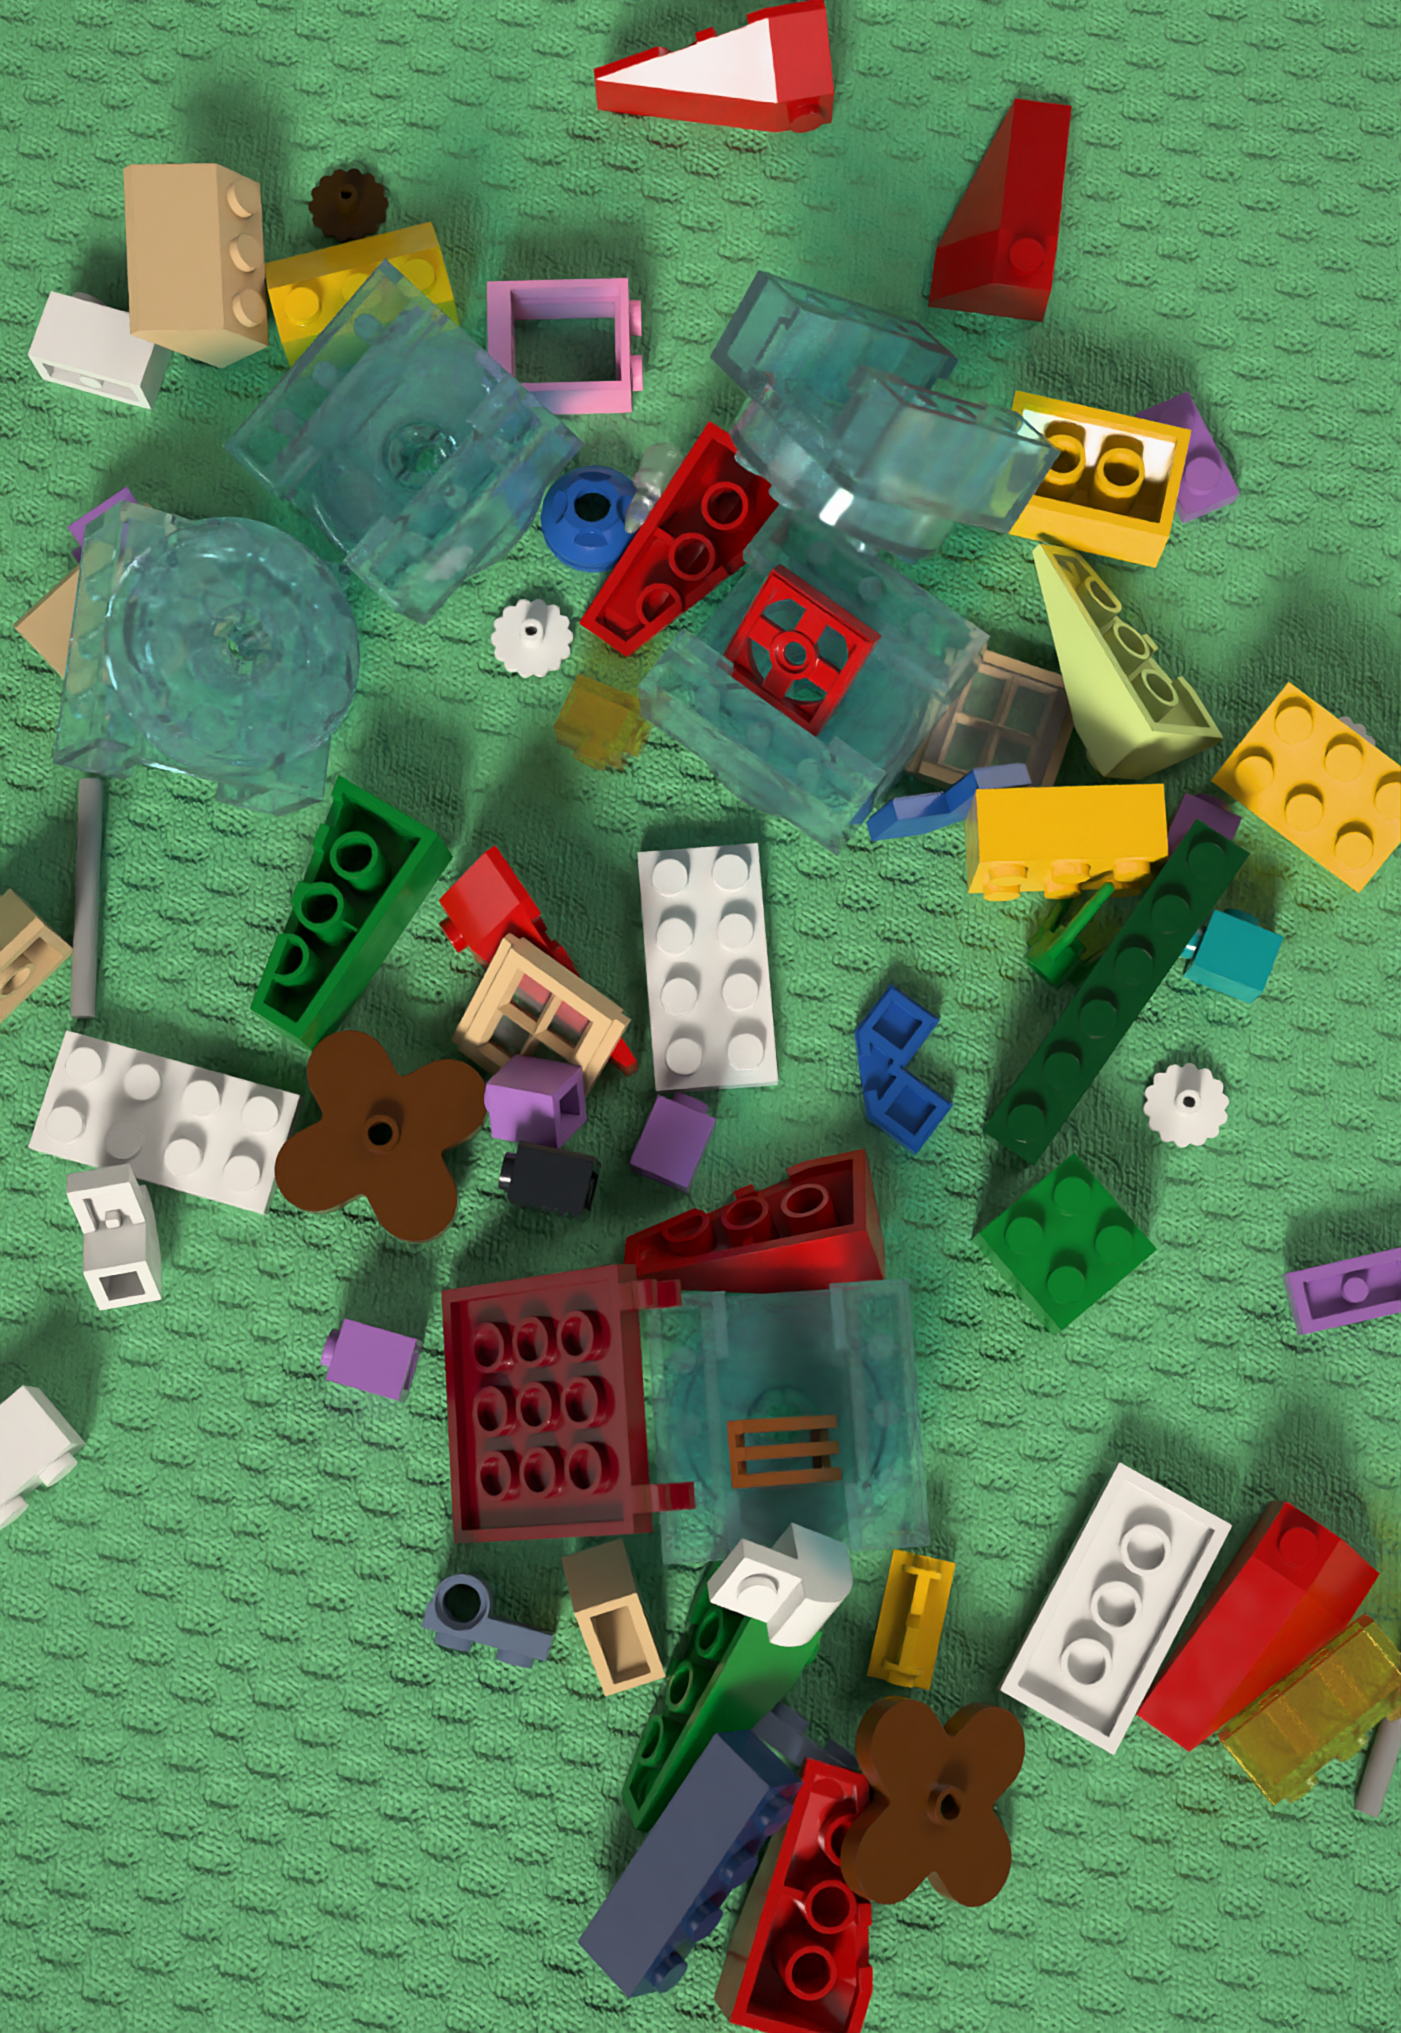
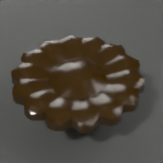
[308,168,389,244]

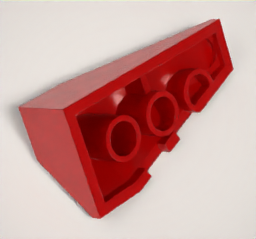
[928,98,1072,322]
[438,845,638,1077]
[624,1148,886,1297]
[1135,1501,1380,1752]
[713,1756,873,2033]

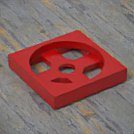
[715,564,881,739]

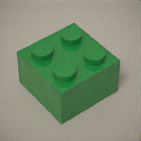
[972,1153,1157,1335]

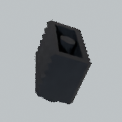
[498,1140,601,1223]

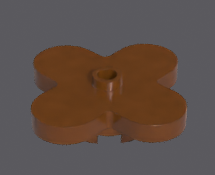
[274,1030,489,1243]
[840,1695,1025,1907]

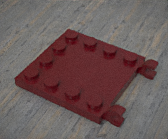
[441,1264,696,1544]

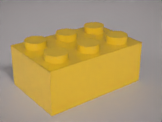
[1211,682,1401,893]
[964,783,1169,901]

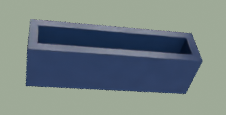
[577,1730,804,1998]

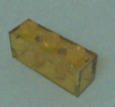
[1217,1612,1401,1807]

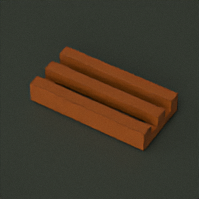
[727,1415,842,1489]

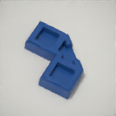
[866,762,1031,841]
[854,984,953,1156]

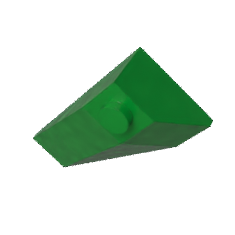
[621,1546,823,1833]

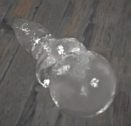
[624,442,685,534]

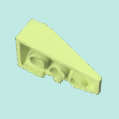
[1032,543,1223,780]

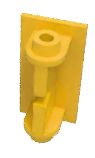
[867,1549,956,1690]

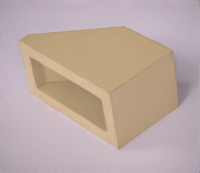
[561,1538,666,1697]

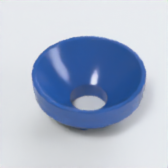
[541,465,647,573]

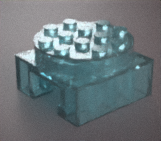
[223,258,585,626]
[710,270,1061,565]
[638,494,990,856]
[53,500,360,817]
[647,1278,930,1565]

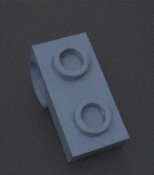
[421,1572,556,1669]
[751,1701,859,1775]

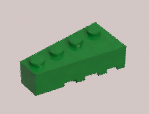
[250,775,453,1053]

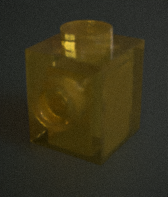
[554,673,652,771]

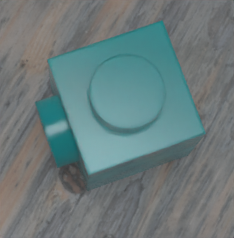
[1180,908,1284,1004]

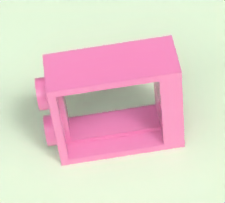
[487,278,643,416]

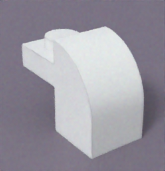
[66,1163,162,1310]
[707,1523,853,1647]

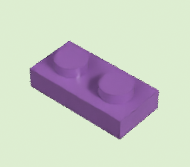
[1134,392,1240,524]
[1282,1247,1401,1336]

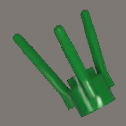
[1022,882,1115,990]

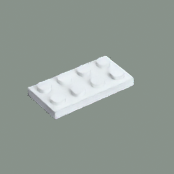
[637,843,778,1095]
[28,1030,304,1216]
[997,1462,1232,1755]

